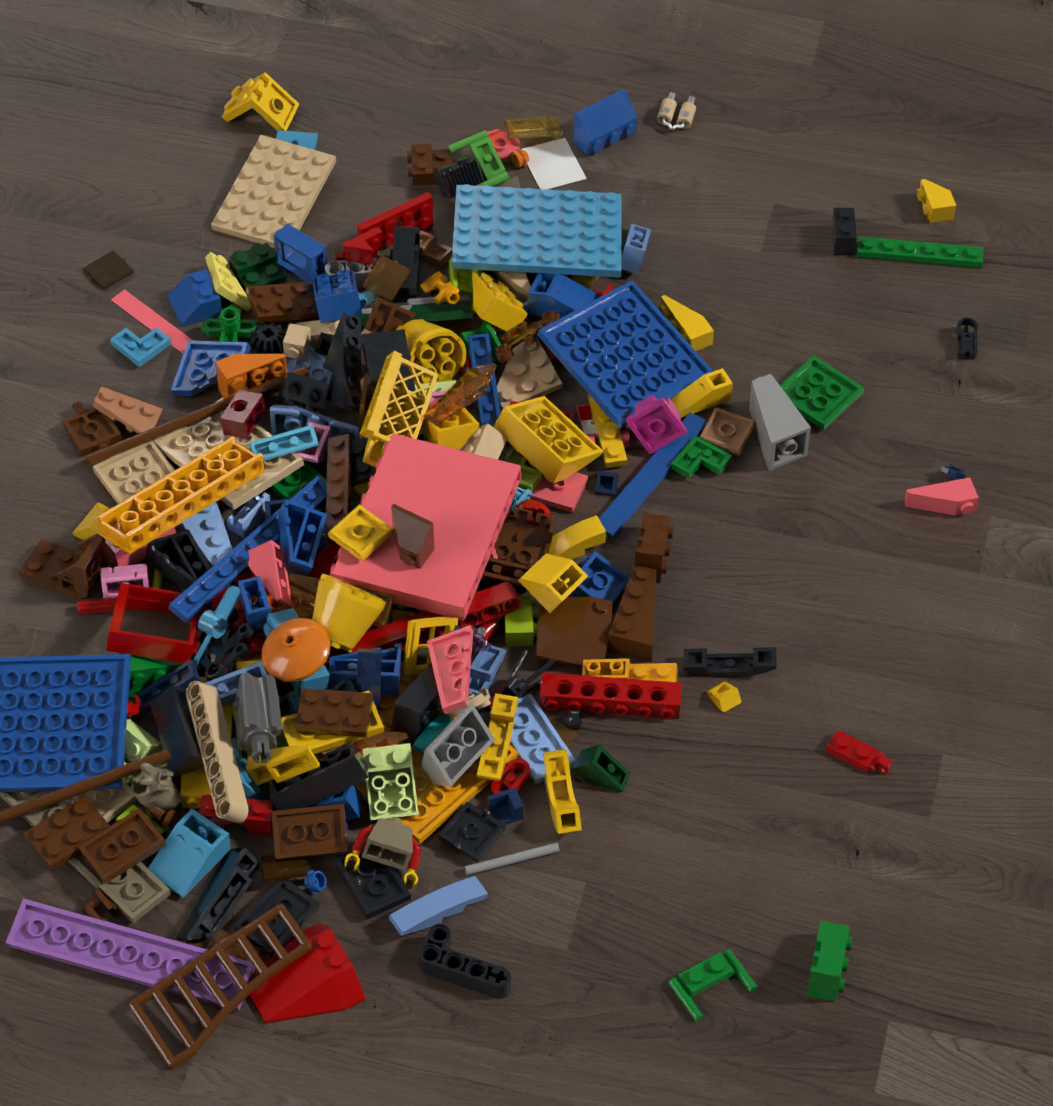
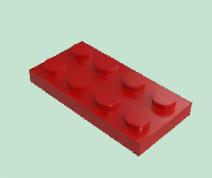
[357,192,433,252]

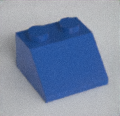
[168,269,222,327]

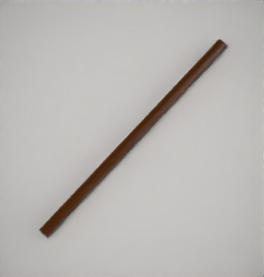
[86,366,309,465]
[0,749,172,824]

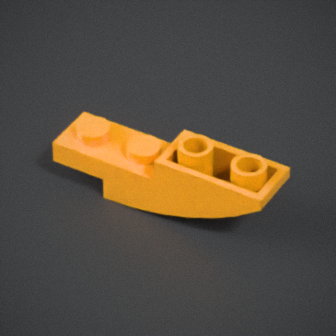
[582,659,678,682]

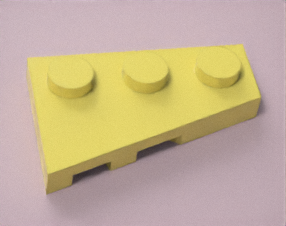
[205,252,251,312]

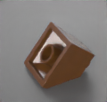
[391,504,435,569]

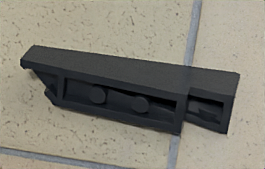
[176,847,260,941]

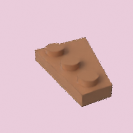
[93,386,163,434]

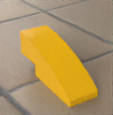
[549,515,606,559]
[246,746,320,786]

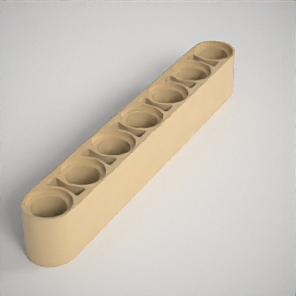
[186,681,249,823]

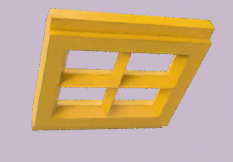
[403,616,459,675]

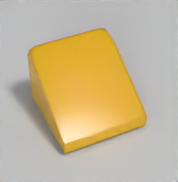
[707,681,741,712]

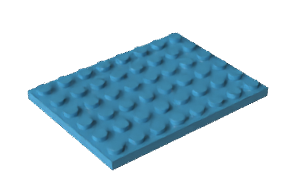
[451,184,621,278]

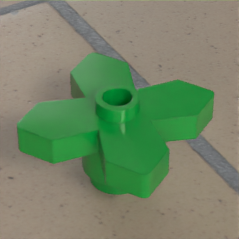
[201,304,259,342]

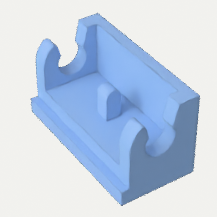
[226,493,270,539]

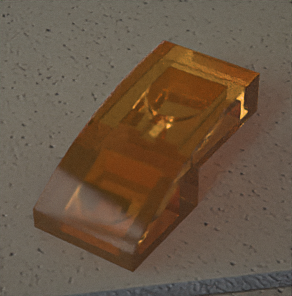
[352,732,408,751]

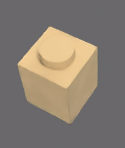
[283,324,311,360]

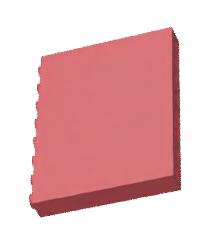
[330,433,521,621]

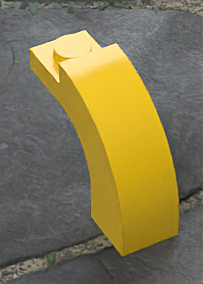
[543,749,582,834]

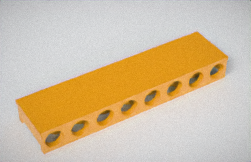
[98,436,265,554]

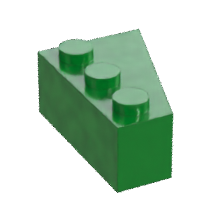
[807,921,853,1002]

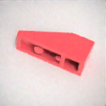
[904,477,979,515]
[248,540,293,609]

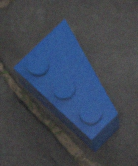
[278,499,328,582]
[328,643,402,696]

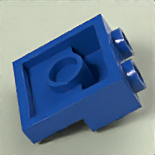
[572,551,630,603]

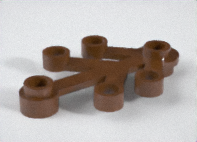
[495,310,560,362]

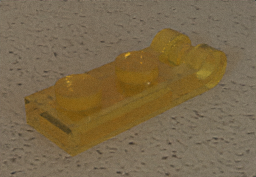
[504,116,563,139]

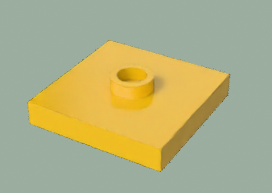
[328,504,394,561]

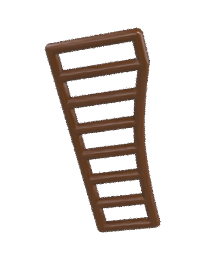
[128,904,312,1069]

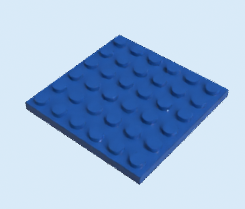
[537,280,713,429]
[0,654,131,792]

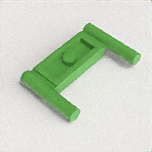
[448,130,510,187]

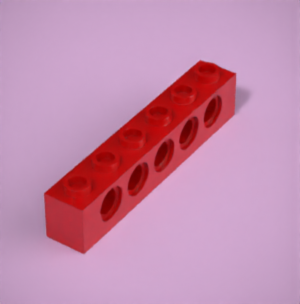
[540,672,682,719]

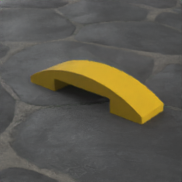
[477,693,518,781]

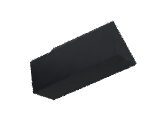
[151,685,205,777]

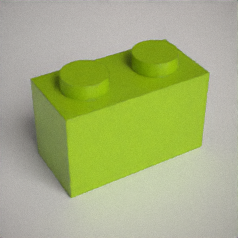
[504,595,537,647]

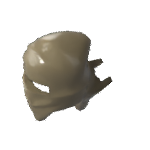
[131,762,181,812]

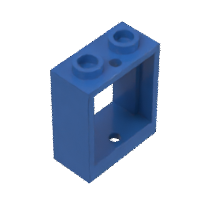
[274,223,327,282]

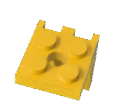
[222,72,299,131]

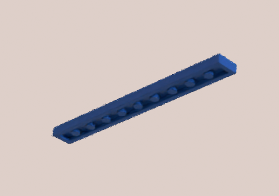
[168,476,327,623]

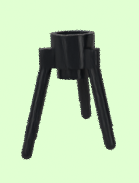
[504,650,556,699]

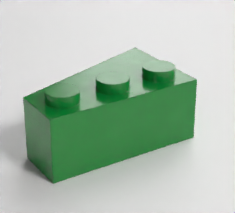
[119,653,193,699]

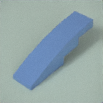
[389,876,488,936]

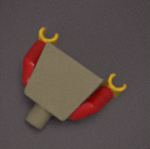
[344,817,421,888]

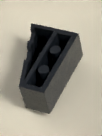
[387,226,420,302]
[146,530,211,592]

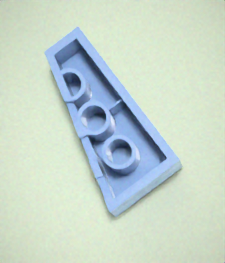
[175,502,232,568]

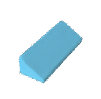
[249,425,319,462]

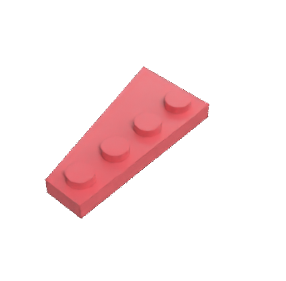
[427,625,473,714]

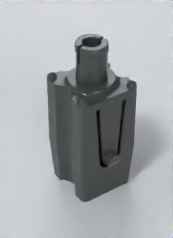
[232,673,282,764]

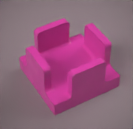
[626,394,687,454]

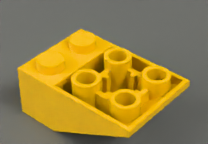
[472,272,528,333]

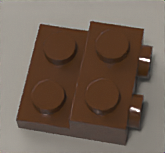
[407,144,453,186]

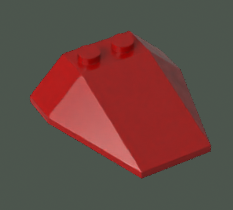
[249,923,366,1024]

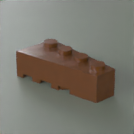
[608,564,657,662]

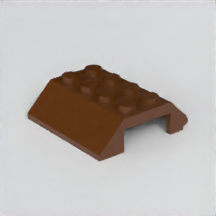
[482,506,556,587]

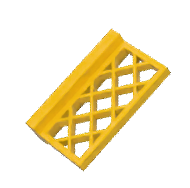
[360,351,439,443]

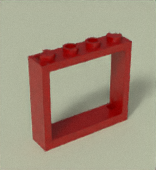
[106,583,206,663]

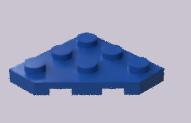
[171,341,250,396]

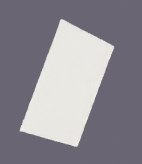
[522,138,587,190]

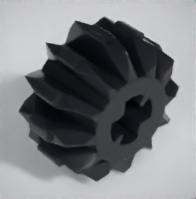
[251,322,286,354]

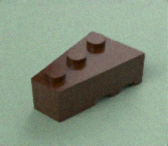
[635,513,674,583]

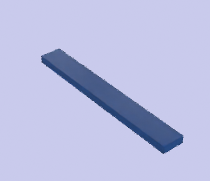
[599,412,708,539]

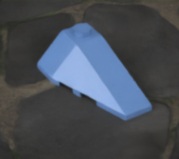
[270,405,359,441]

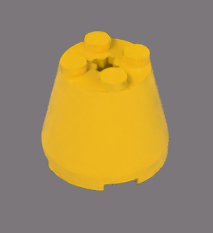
[396,319,466,385]
[312,574,386,652]

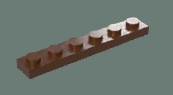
[326,434,352,545]

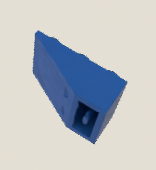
[312,269,362,323]
[528,273,601,319]

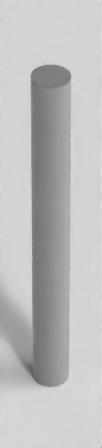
[464,843,560,876]

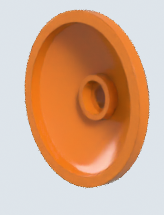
[262,618,330,682]

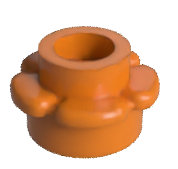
[511,148,529,168]

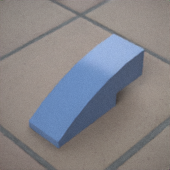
[469,644,506,710]

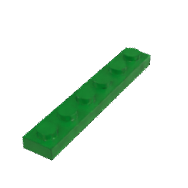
[857,236,984,268]

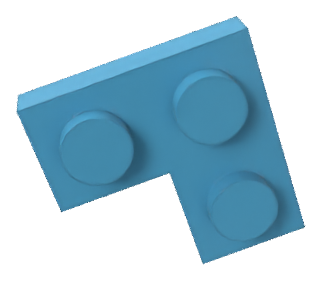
[110,327,171,367]

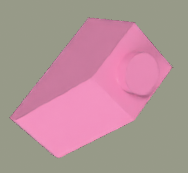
[297,422,331,463]

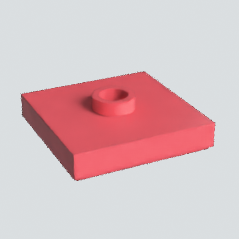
[531,472,588,513]

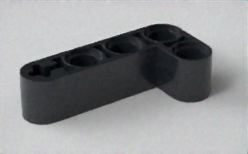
[419,923,511,999]

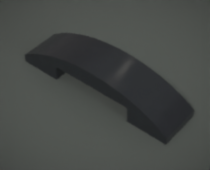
[684,647,777,678]

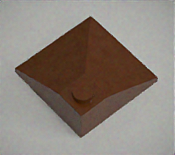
[535,596,613,668]

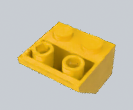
[518,553,588,613]

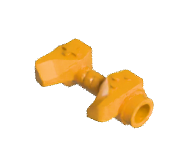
[421,271,460,304]

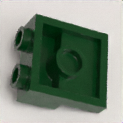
[229,243,286,292]

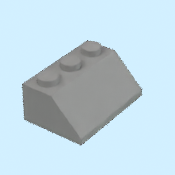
[422,703,495,787]

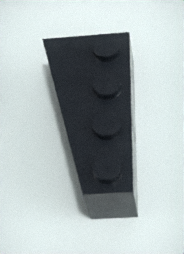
[390,662,442,747]
[269,743,369,810]

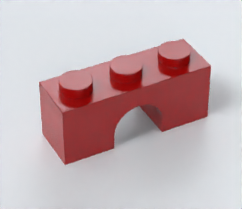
[199,795,275,837]

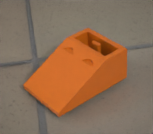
[215,354,287,399]

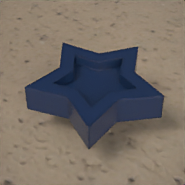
[940,464,965,480]

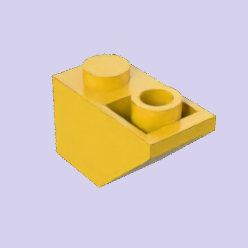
[917,179,956,223]

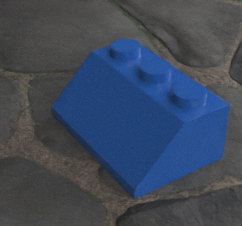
[574,89,637,157]

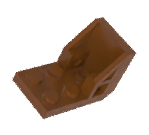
[19,533,109,599]

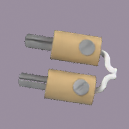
[657,92,696,130]

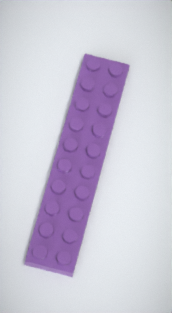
[6,898,255,1011]

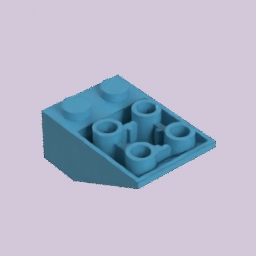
[148,809,231,898]

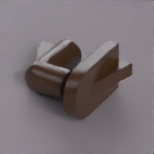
[144,805,176,829]
[82,888,119,920]

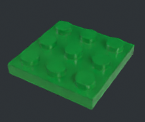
[780,355,865,430]

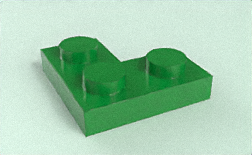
[671,436,732,479]

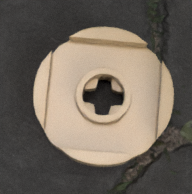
[447,688,491,717]

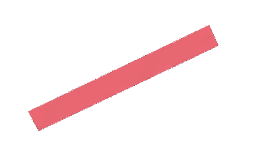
[111,289,193,354]

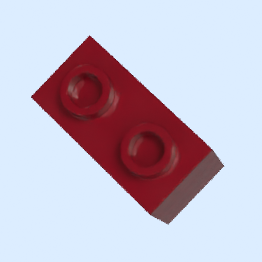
[219,390,266,439]

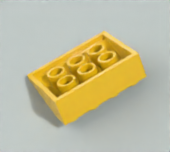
[493,396,604,483]

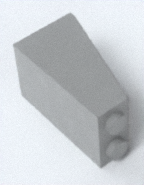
[749,374,811,471]

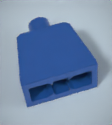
[238,576,271,633]

